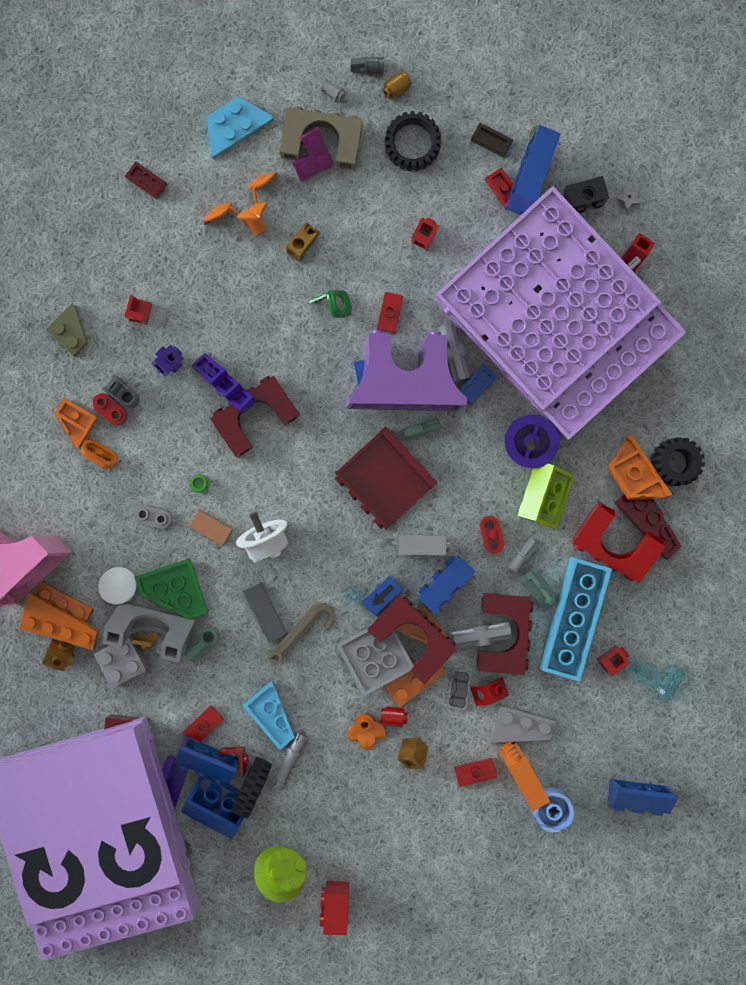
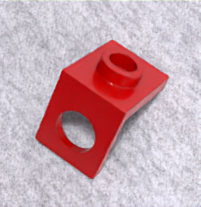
[470,677,509,706]
[219,746,249,777]

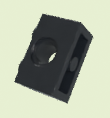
[563,176,609,214]

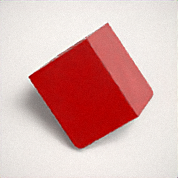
[124,295,152,325]

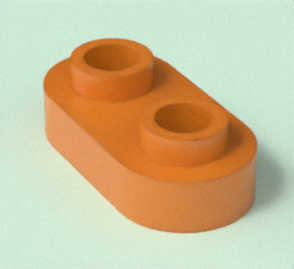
[81,440,118,469]

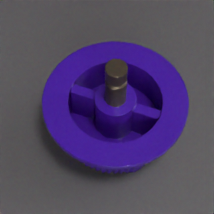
[505,415,560,468]

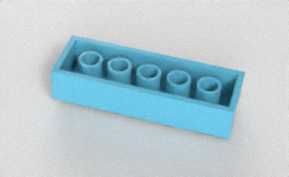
[539,557,612,682]

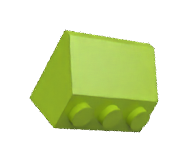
[518,464,575,530]

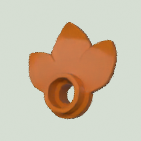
[348,713,386,750]

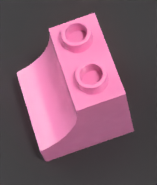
[0,532,71,608]

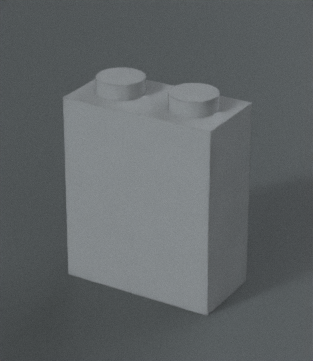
[398,535,450,556]

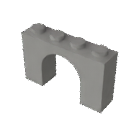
[102,603,195,663]

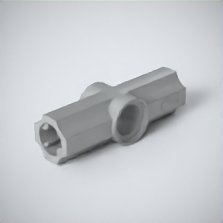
[438,323,470,383]
[452,622,512,648]

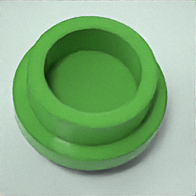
[190,474,209,493]

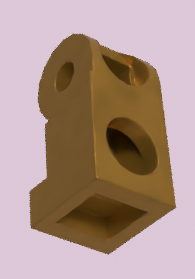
[286,223,320,263]

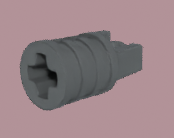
[350,56,384,75]

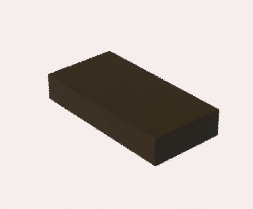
[470,123,513,158]

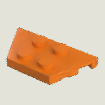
[607,434,672,500]

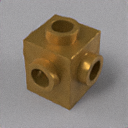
[42,639,75,672]

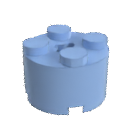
[532,787,574,832]

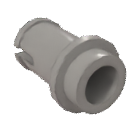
[321,80,346,102]

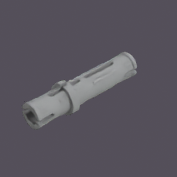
[272,732,308,790]

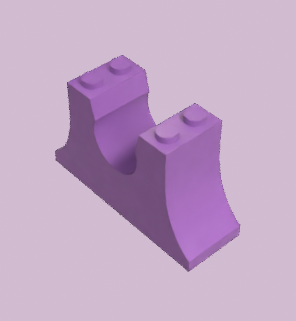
[345,330,467,411]

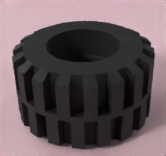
[651,437,705,486]

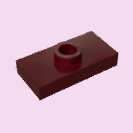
[125,161,168,200]

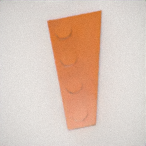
[19,591,100,650]

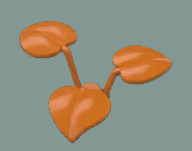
[203,172,278,235]

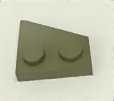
[46,304,88,357]

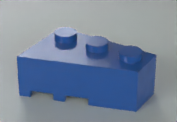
[418,555,475,615]

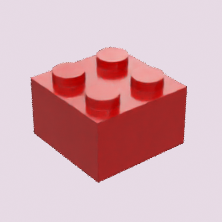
[320,881,350,935]

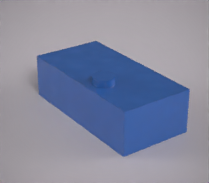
[505,125,561,215]

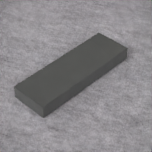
[243,583,287,643]

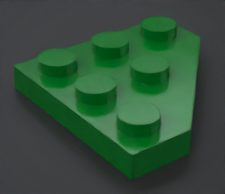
[135,558,209,619]

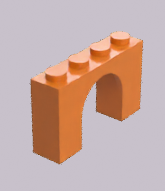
[498,741,550,812]

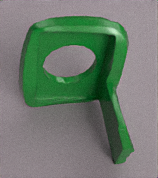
[310,290,352,318]

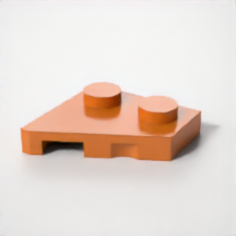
[54,398,98,449]

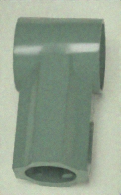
[185,626,220,663]

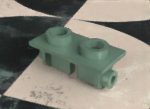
[520,566,558,608]

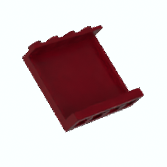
[334,426,438,530]

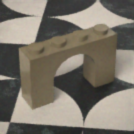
[280,106,362,170]

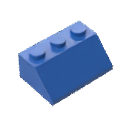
[174,736,239,785]
[181,776,244,839]
[608,779,678,816]

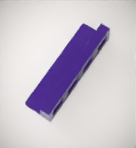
[162,755,189,810]

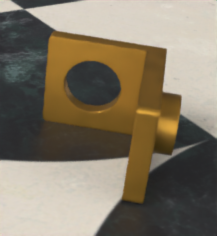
[132,630,158,649]

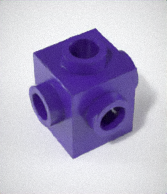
[151,345,184,377]

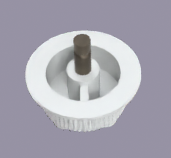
[236,512,288,563]

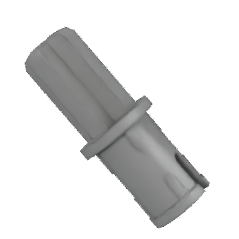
[507,538,539,574]

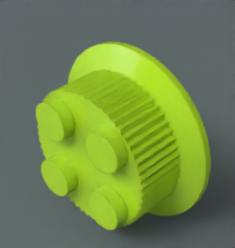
[254,846,306,903]

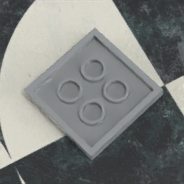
[337,627,414,696]

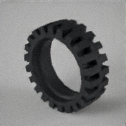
[385,111,441,171]
[231,757,272,819]

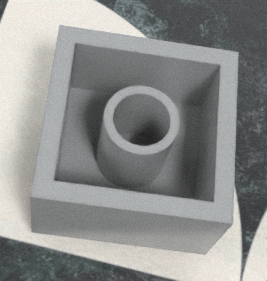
[93,634,151,689]

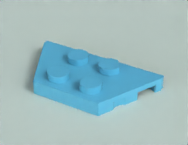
[207,96,274,159]

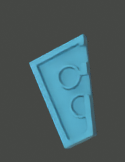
[242,680,295,750]

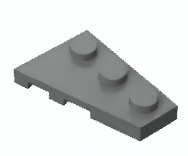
[489,705,556,743]

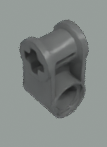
[102,374,140,408]

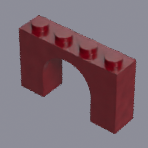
[210,376,301,458]
[476,592,534,675]
[367,595,457,685]

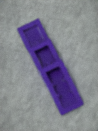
[191,353,257,414]

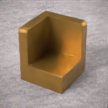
[397,737,428,769]

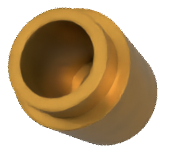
[383,71,412,100]

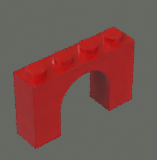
[573,501,666,583]

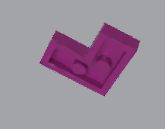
[292,127,334,182]

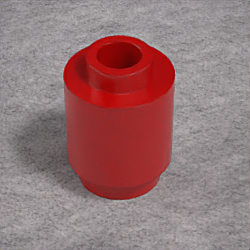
[380,706,408,728]

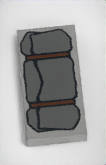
[447,668,472,710]

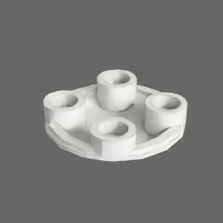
[98,567,137,605]

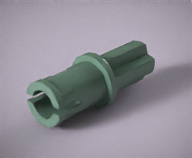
[403,418,441,440]

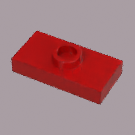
[377,292,404,334]
[182,705,224,742]
[454,758,497,787]

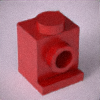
[411,218,439,251]
[596,645,630,676]

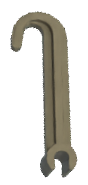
[268,603,335,665]

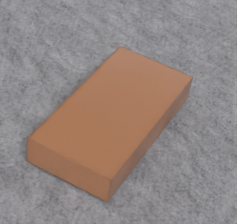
[189,510,233,546]

